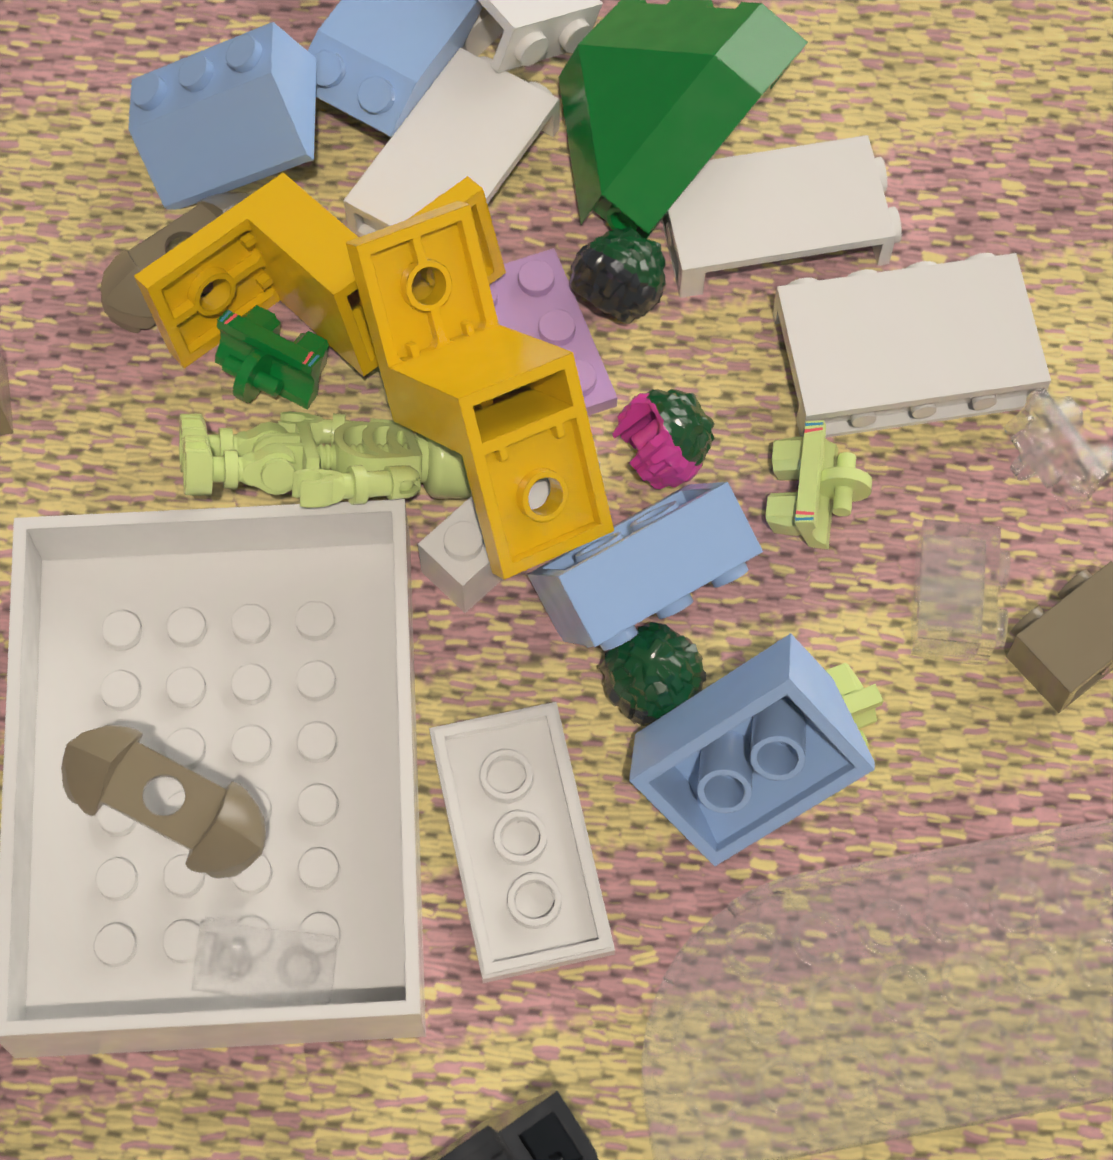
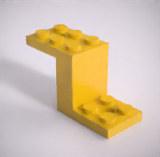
[134,172,506,377]
[346,201,614,580]

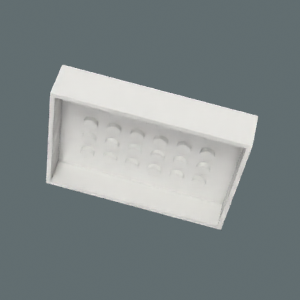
[0,499,426,1058]

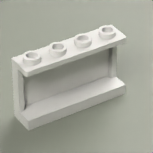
[773,253,1051,438]

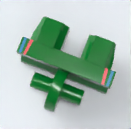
[215,305,329,410]

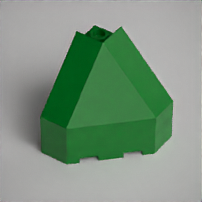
[558,0,808,239]

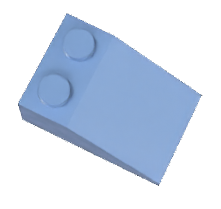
[308,0,483,137]

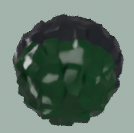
[570,227,666,324]
[599,622,706,727]

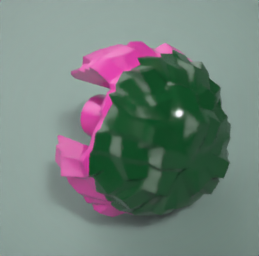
[612,389,715,489]

